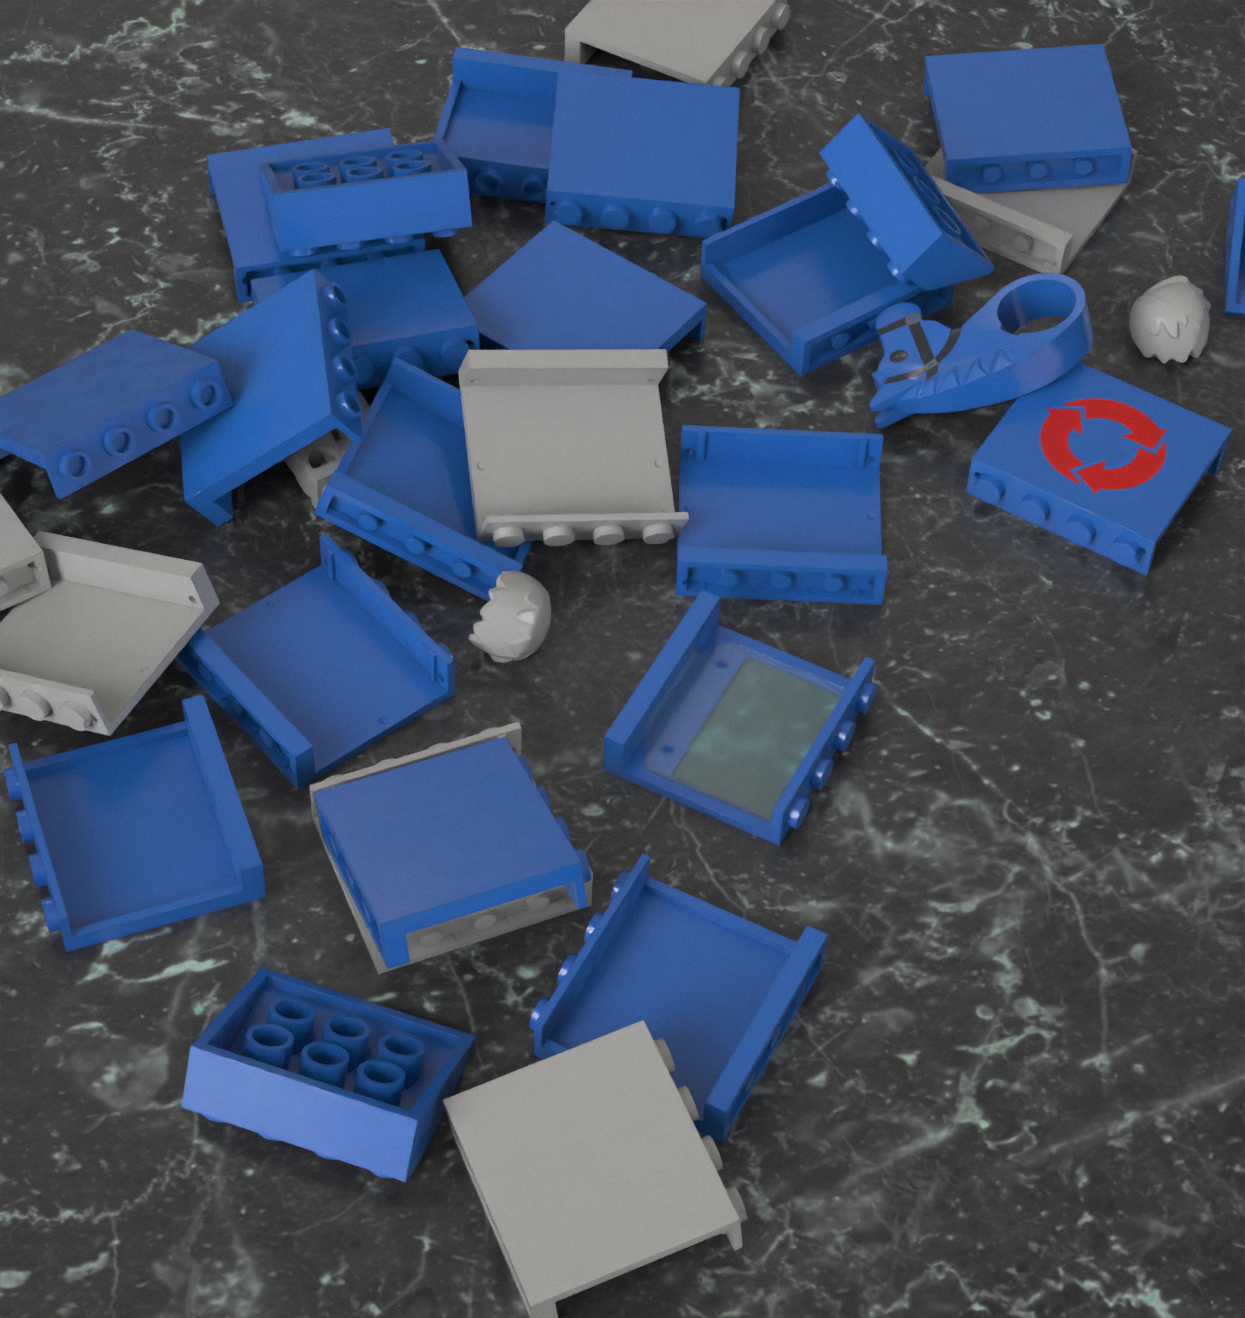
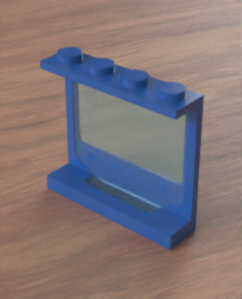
[603,590,878,846]

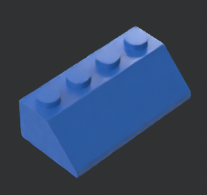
[819,113,995,291]

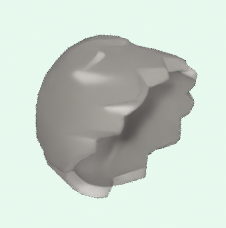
[1129,275,1211,364]
[468,570,551,663]

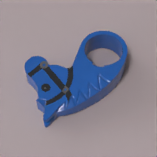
[869,273,1094,429]

